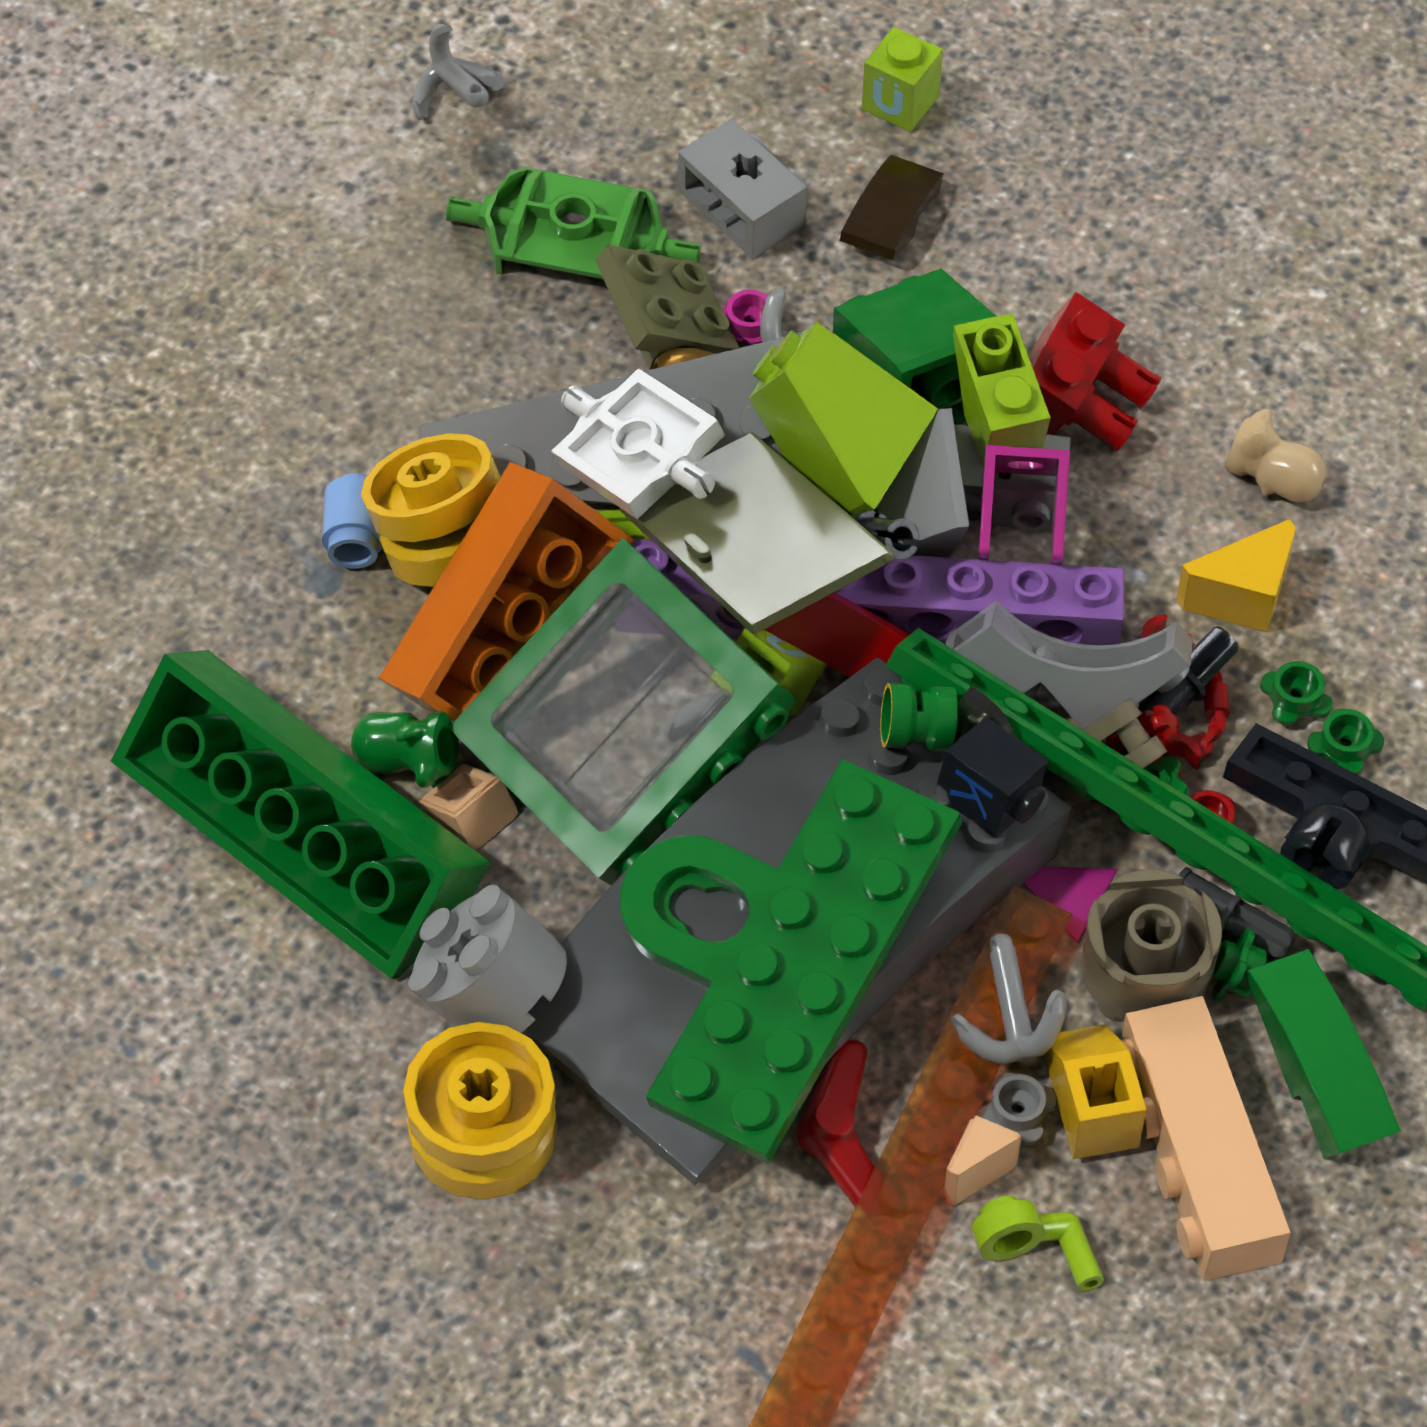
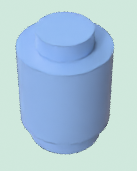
[322,473,383,569]

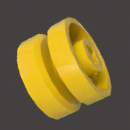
[361,433,501,587]
[403,1022,557,1200]

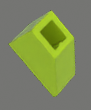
[953,313,1050,467]

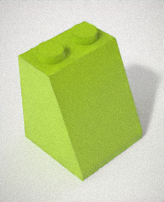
[748,321,938,515]

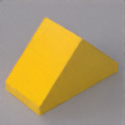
[1176,519,1296,632]

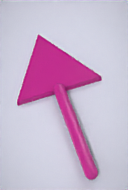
[1024,867,1118,944]

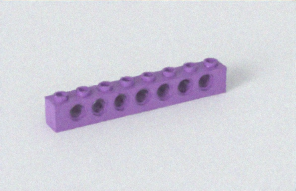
[616,539,1124,645]

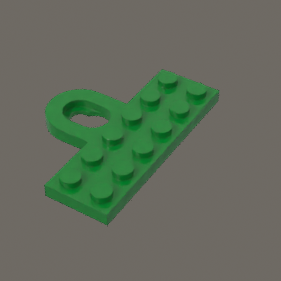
[620,759,962,1165]

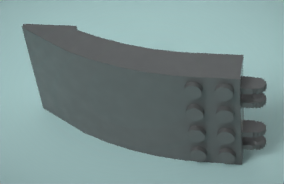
[521,657,1072,1186]

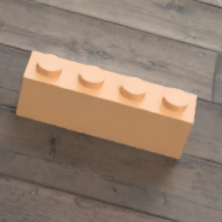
[1121,996,1291,1282]

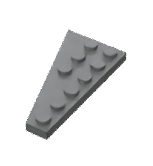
[419,337,786,506]

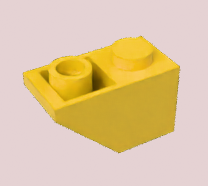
[1044,1024,1147,1159]

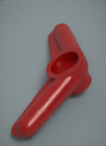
[796,1040,898,1223]

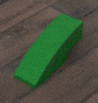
[1245,949,1401,1159]

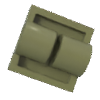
[595,244,739,370]

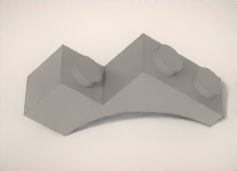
[946,600,1193,729]

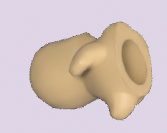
[1225,409,1327,503]

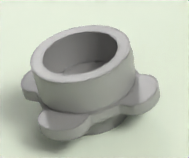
[979,1073,1056,1145]

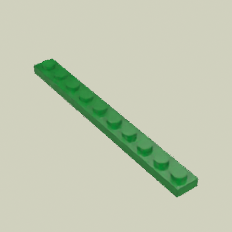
[885,628,1427,1012]

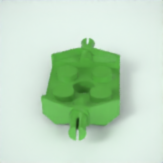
[446,167,702,279]

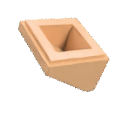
[418,764,518,851]
[943,1116,1022,1206]

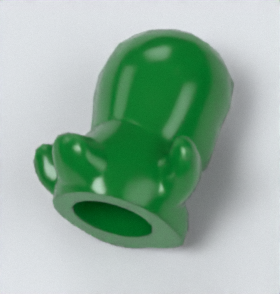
[351,711,459,788]

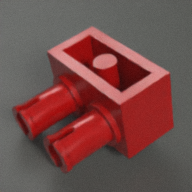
[1029,291,1162,452]

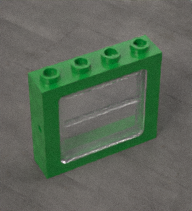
[448,538,798,886]

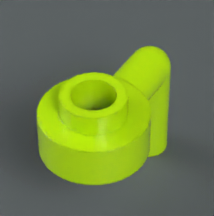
[971,1196,1104,1291]

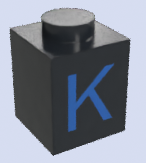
[934,717,1048,838]

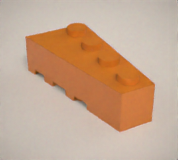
[379,462,635,723]

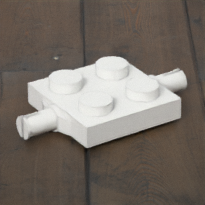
[551,368,725,519]

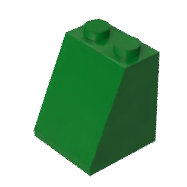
[833,268,996,425]

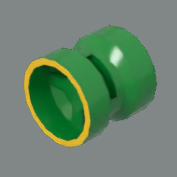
[880,683,957,752]

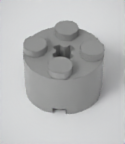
[408,885,567,1033]

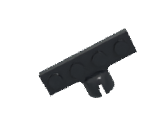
[1222,723,1427,890]

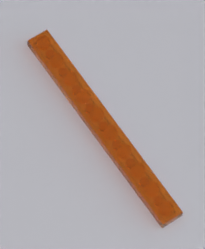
[749,885,1072,1427]

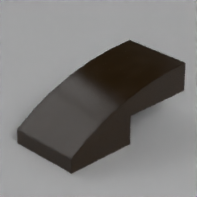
[839,155,944,260]

